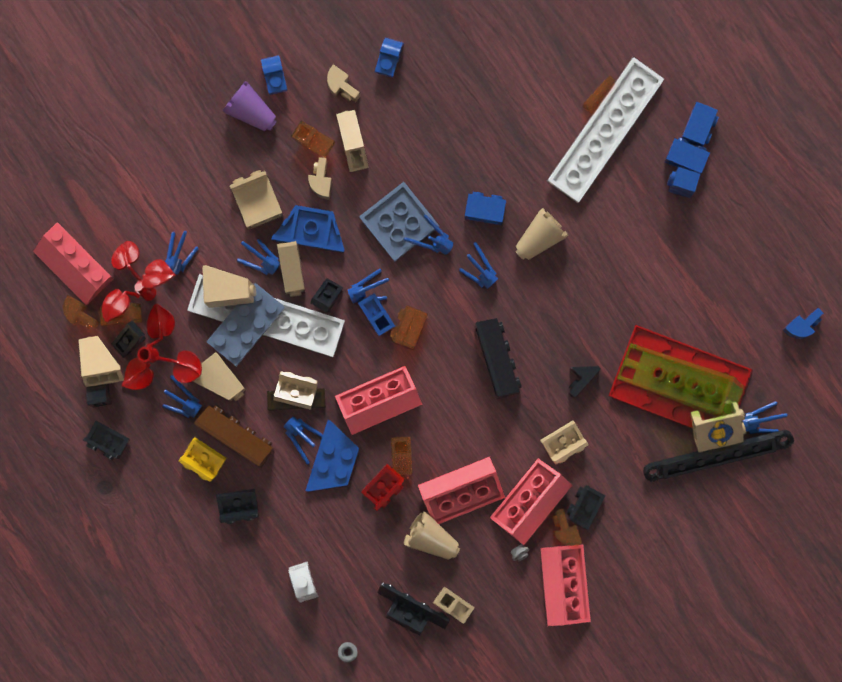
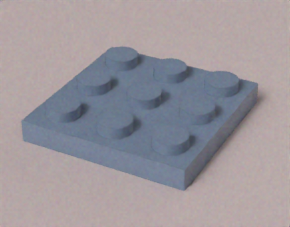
[359,182,439,262]

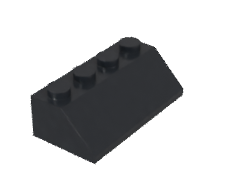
[475,318,522,400]

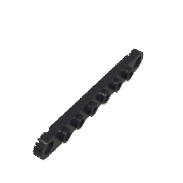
[643,430,794,482]

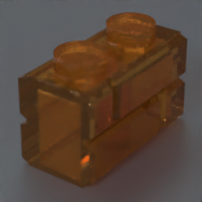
[390,305,428,350]

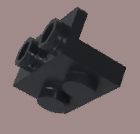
[83,421,130,460]
[566,485,606,530]
[216,488,259,524]

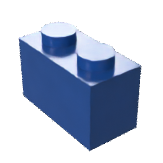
[682,102,719,146]
[665,138,710,175]
[667,167,700,198]
[464,192,506,225]

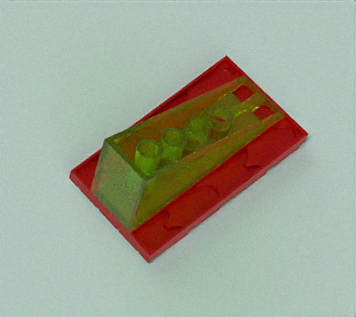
[609,325,753,429]

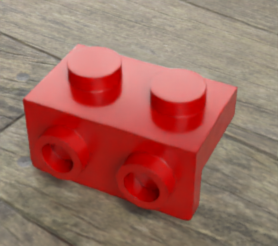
[361,464,404,511]

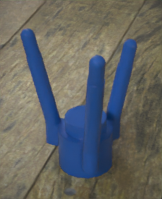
[404,215,453,255]
[165,231,199,275]
[237,239,280,275]
[459,242,498,289]
[348,269,389,304]
[162,375,202,418]
[742,401,788,434]
[284,416,323,465]

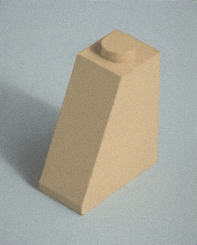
[336,110,368,172]
[277,241,305,297]
[203,265,256,308]
[79,336,124,387]
[192,352,246,401]

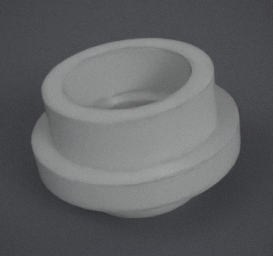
[511,544,529,561]
[338,642,357,662]

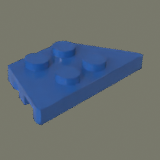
[272,205,345,253]
[305,420,359,492]

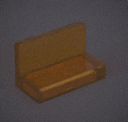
[583,75,615,115]

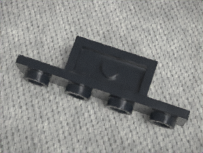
[377,583,451,636]

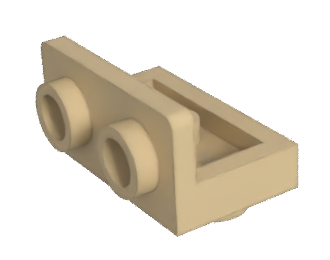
[273,371,318,410]
[540,421,588,464]

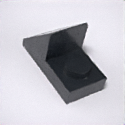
[310,278,343,313]
[111,320,145,358]
[568,366,601,398]

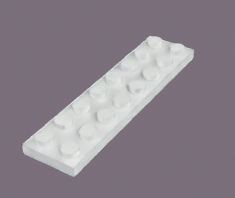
[547,57,664,203]
[187,274,345,357]

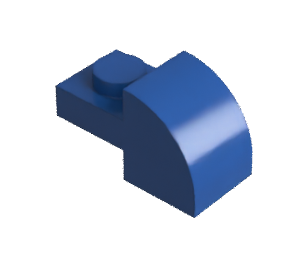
[375,37,404,78]
[261,55,288,95]
[358,293,395,336]
[783,308,823,339]

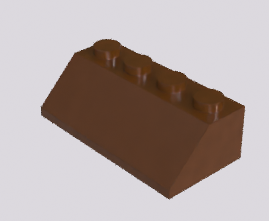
[194,405,274,468]

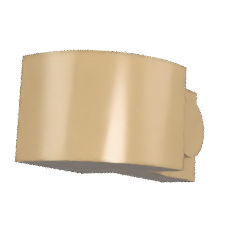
[327,64,360,102]
[308,157,332,200]
[433,587,474,624]

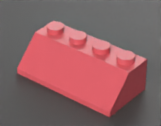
[33,222,114,306]
[335,366,422,435]
[418,457,505,524]
[490,458,573,545]
[540,544,591,626]

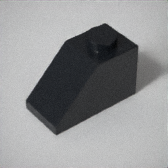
[86,384,112,408]

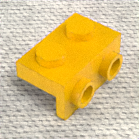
[179,437,227,482]

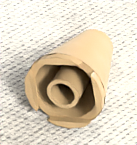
[515,208,568,260]
[404,511,460,560]

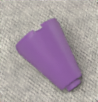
[223,81,276,131]

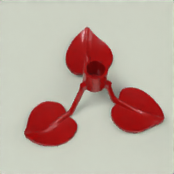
[102,241,176,323]
[122,304,202,390]

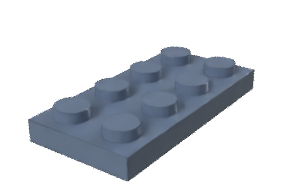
[207,283,285,367]

